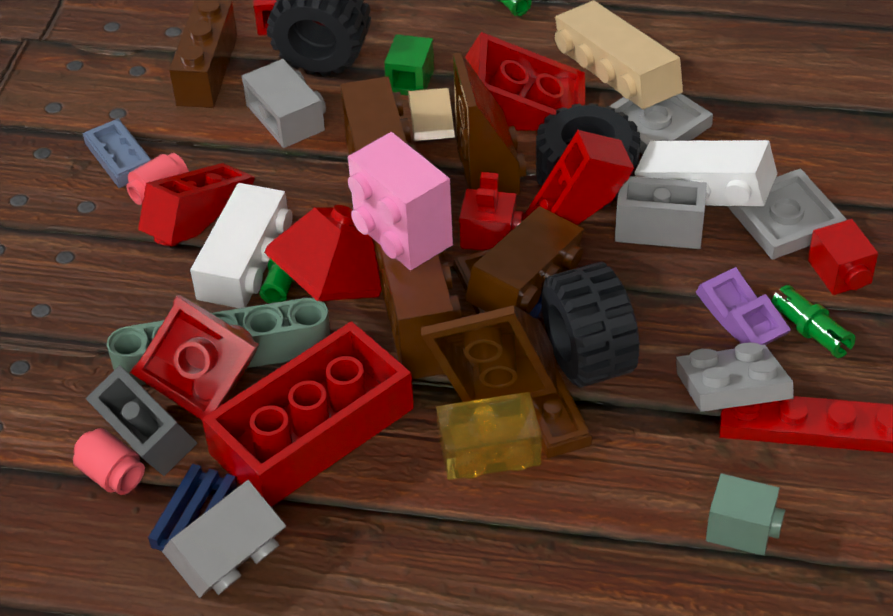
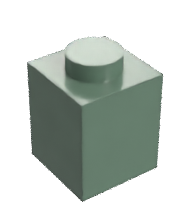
[706,473,785,556]

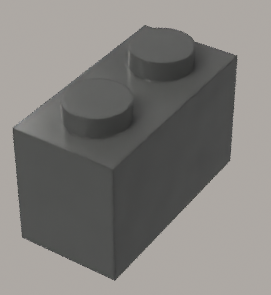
[85,365,198,476]

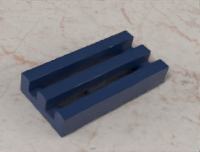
[148,464,237,551]

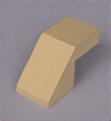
[408,87,455,141]

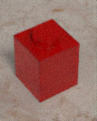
[808,219,878,295]

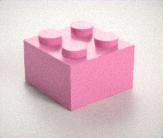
[348,132,453,271]

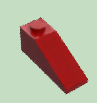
[524,130,634,225]
[138,163,255,246]

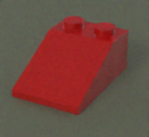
[465,32,585,131]

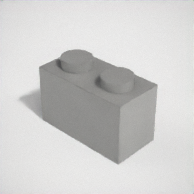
[242,59,326,148]
[615,176,707,249]
[162,480,286,598]

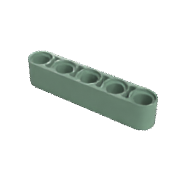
[106,298,331,385]

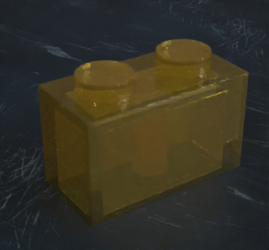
[436,392,541,480]

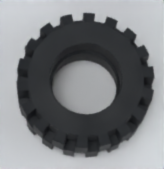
[267,0,371,76]
[536,103,641,207]
[542,262,639,388]

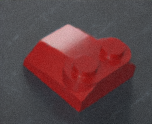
[130,295,259,420]

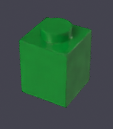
[384,34,434,96]

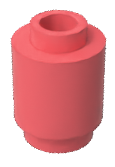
[126,153,189,205]
[73,428,145,495]

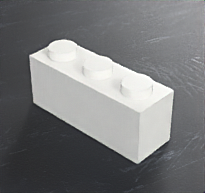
[634,140,777,206]
[190,183,293,308]

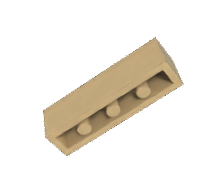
[555,0,683,109]

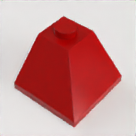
[264,205,382,301]

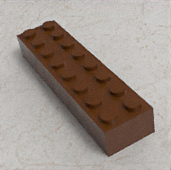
[340,76,462,379]

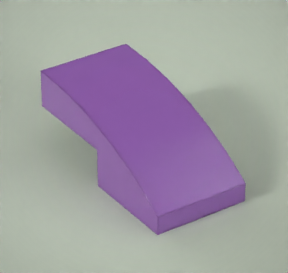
[696,267,791,345]

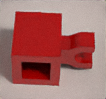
[459,172,524,251]

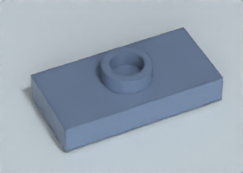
[83,118,151,188]

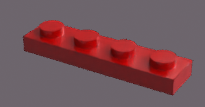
[719,396,893,453]

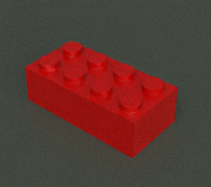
[201,321,414,507]

